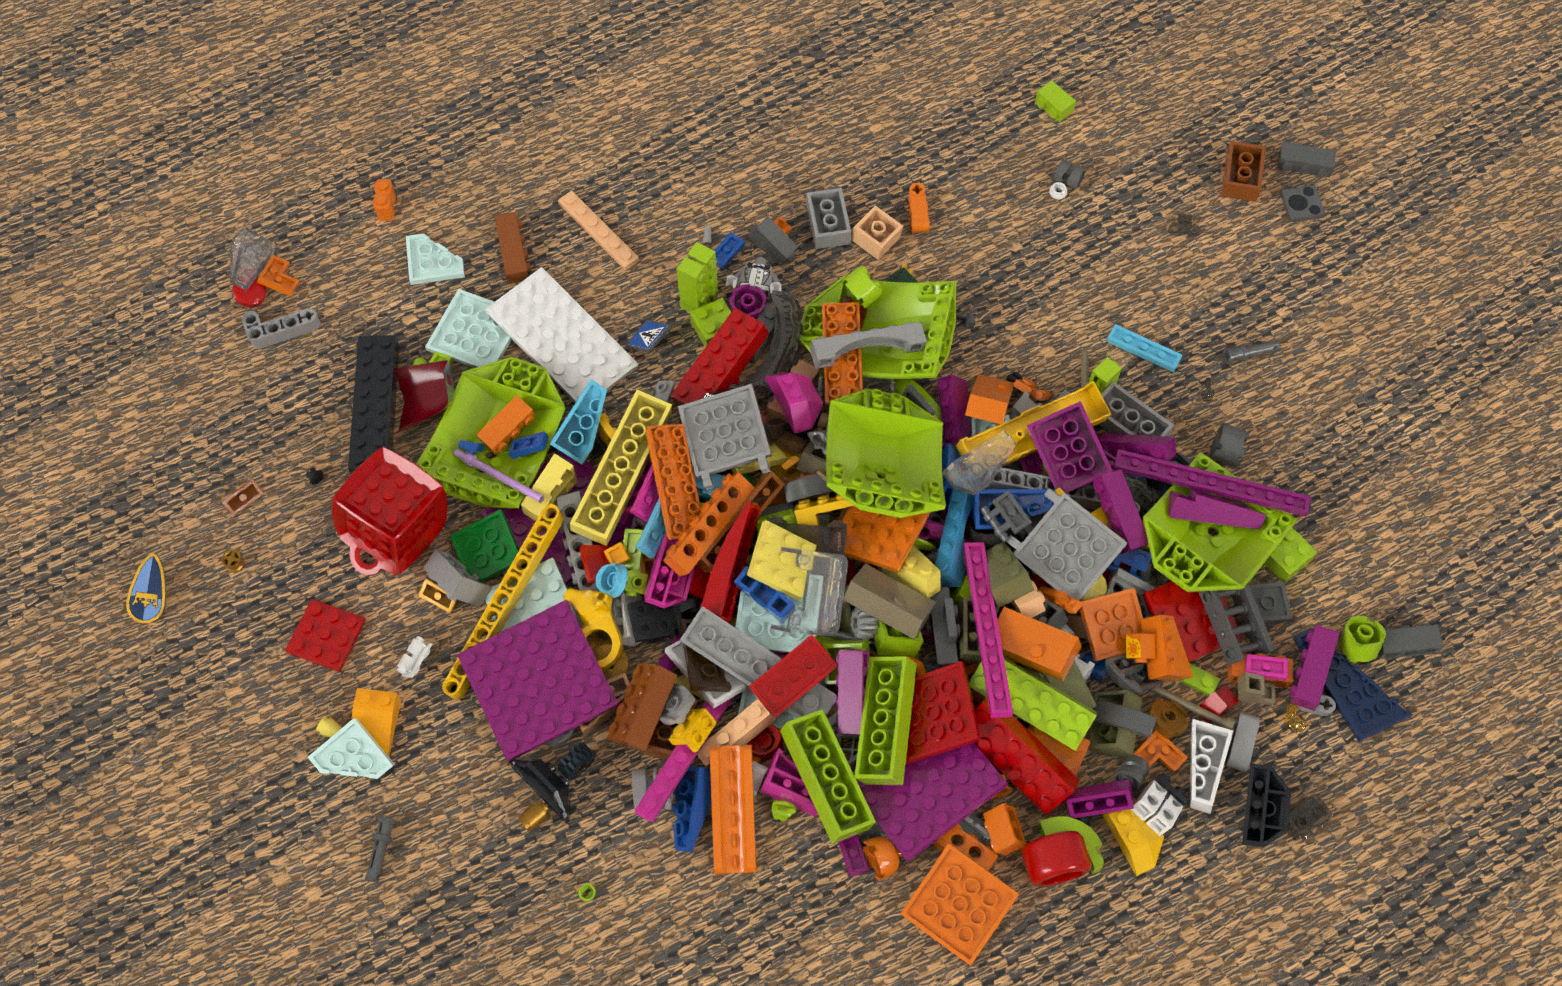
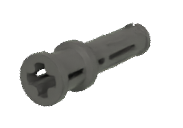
[1223,340,1281,364]
[365,816,396,882]

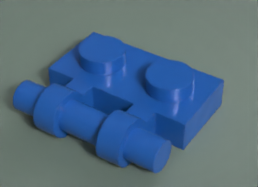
[1106,548,1152,580]

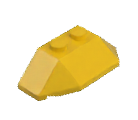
[1101,798,1164,876]

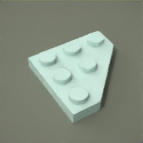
[406,234,465,285]
[308,717,395,779]

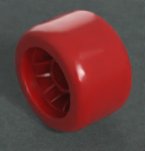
[1022,831,1091,887]

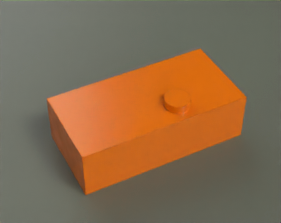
[965,374,1014,425]
[997,607,1081,682]

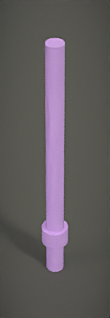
[454,449,544,503]

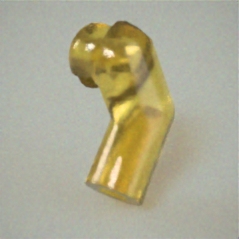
[1285,703,1306,732]

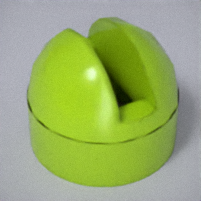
[578,884,596,901]

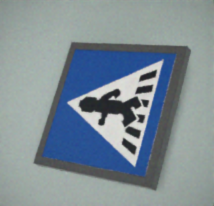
[625,320,672,353]

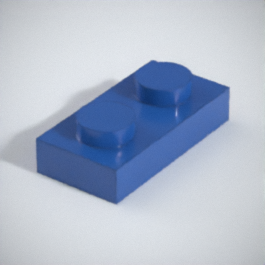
[714,232,745,269]
[509,431,548,459]

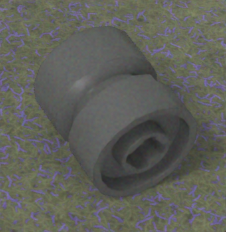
[1053,159,1086,190]
[1114,755,1149,793]

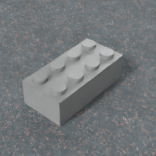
[1097,382,1174,436]

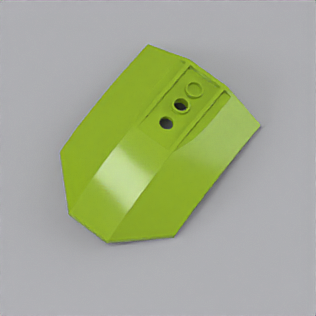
[798,274,956,379]
[416,357,565,508]
[826,389,946,518]
[1143,452,1297,592]

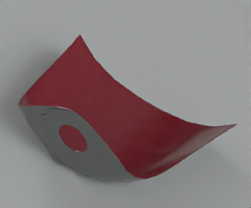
[395,360,454,434]

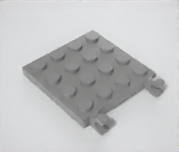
[678,384,772,491]
[1006,488,1128,600]

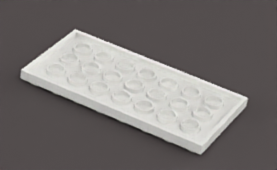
[485,267,638,403]

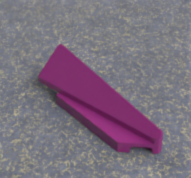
[1169,489,1266,529]

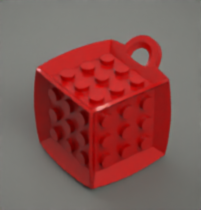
[332,447,448,575]

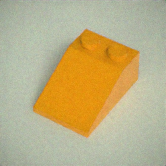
[352,688,402,756]

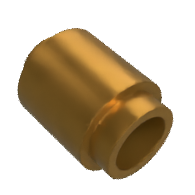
[518,801,550,831]

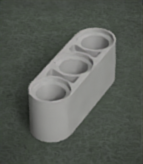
[1226,712,1260,772]

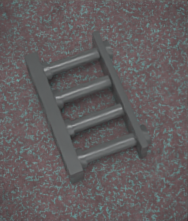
[1198,584,1275,666]

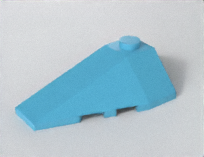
[550,379,607,465]

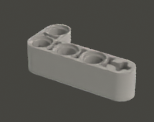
[242,308,321,349]

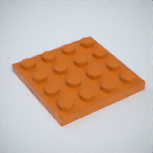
[828,506,931,573]
[900,843,1020,966]

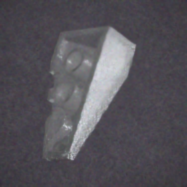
[942,430,1017,495]

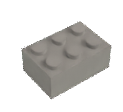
[806,188,851,249]

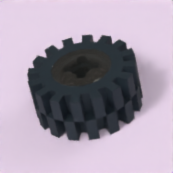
[557,742,596,781]

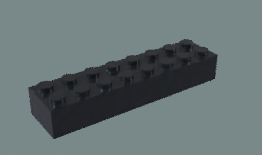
[348,335,400,474]

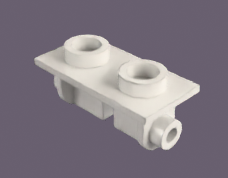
[397,636,433,678]

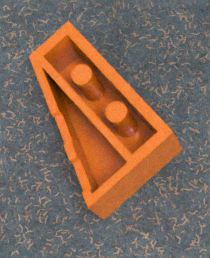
[1141,615,1193,682]

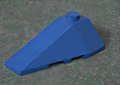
[972,489,1055,529]
[672,766,712,852]

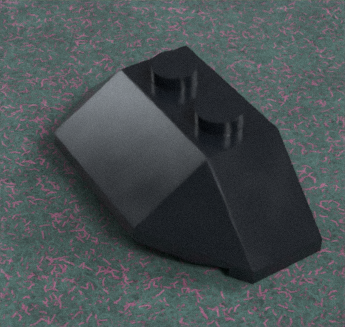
[509,759,571,824]
[1242,763,1291,848]

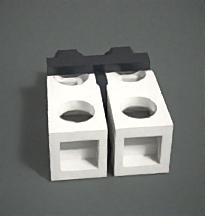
[1130,773,1187,836]

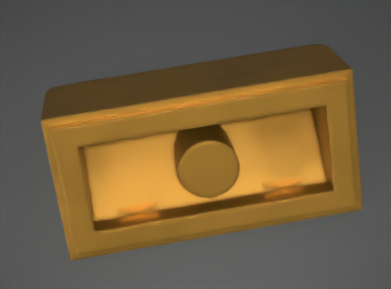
[418,578,460,614]

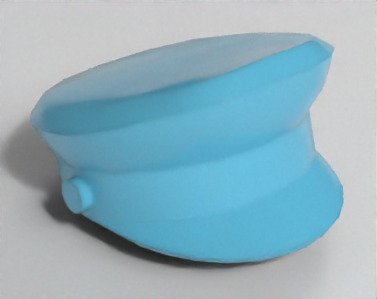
[596,563,628,598]

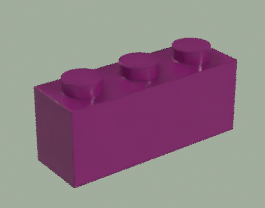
[1066,779,1134,818]

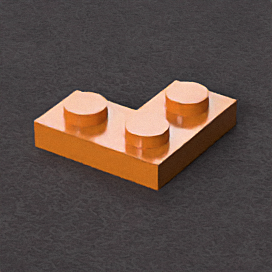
[257,255,300,297]
[1133,730,1188,774]

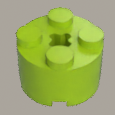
[841,265,883,309]
[1338,616,1386,663]

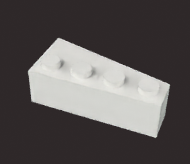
[1190,719,1233,814]

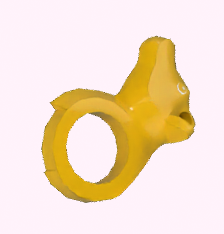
[563,588,623,670]

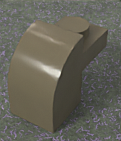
[1238,672,1276,706]

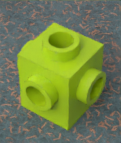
[624,567,648,597]

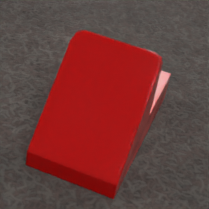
[1199,685,1239,724]

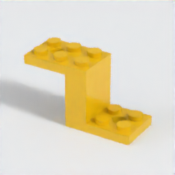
[794,494,854,563]

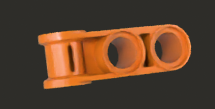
[908,183,930,233]

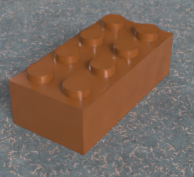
[607,663,677,751]

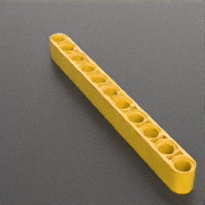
[442,504,564,700]

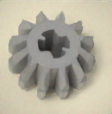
[850,607,879,640]

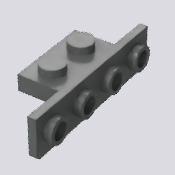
[930,587,960,665]

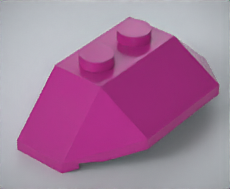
[766,372,823,433]
[644,533,695,608]

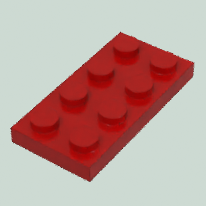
[748,634,838,718]

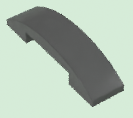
[783,475,834,504]
[1092,700,1157,738]

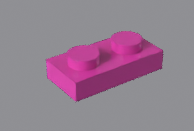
[1245,654,1288,681]

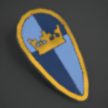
[126,553,166,624]

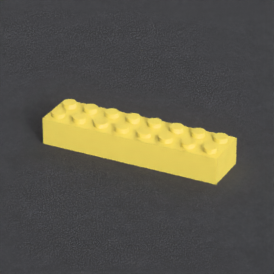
[570,390,672,546]

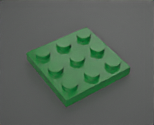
[450,509,519,583]

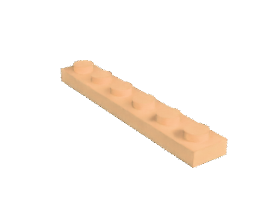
[558,190,639,271]

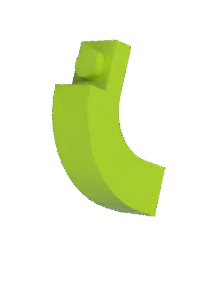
[1037,816,1104,874]

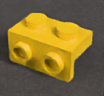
[668,708,716,752]

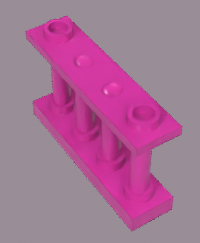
[618,458,659,526]

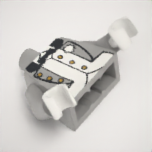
[725,257,781,300]

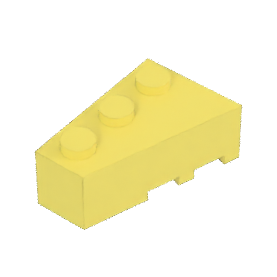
[521,454,577,521]
[882,545,941,598]

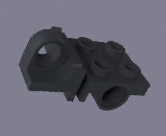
[627,594,700,644]

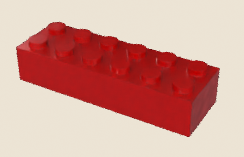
[670,308,769,406]
[974,695,1080,815]

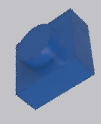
[459,440,484,455]

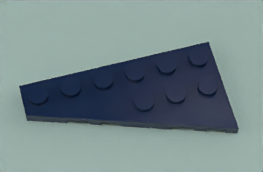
[1293,628,1413,742]

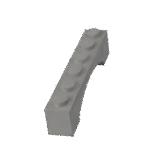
[810,322,927,369]

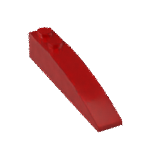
[700,502,761,623]

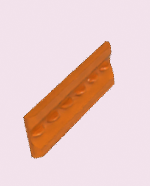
[822,302,863,404]
[646,424,701,540]
[710,745,757,874]

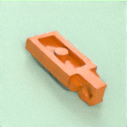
[1037,586,1083,614]

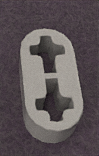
[1296,695,1336,716]

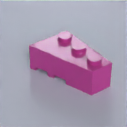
[759,748,818,817]

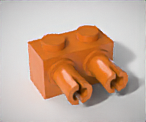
[983,803,1027,856]

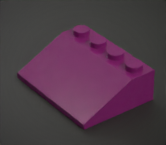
[1027,401,1113,494]

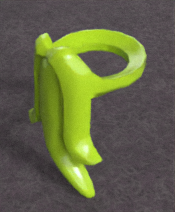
[771,799,797,822]

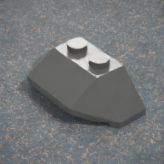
[1105,653,1164,693]

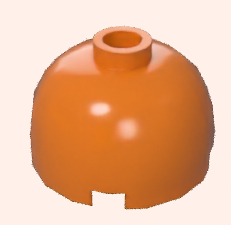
[863,836,901,881]

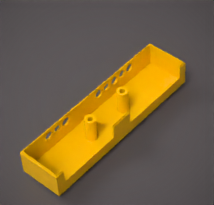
[956,381,1112,478]

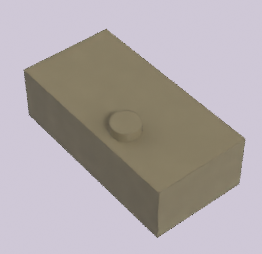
[843,564,936,639]

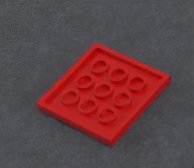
[1142,581,1243,662]
[905,661,981,765]

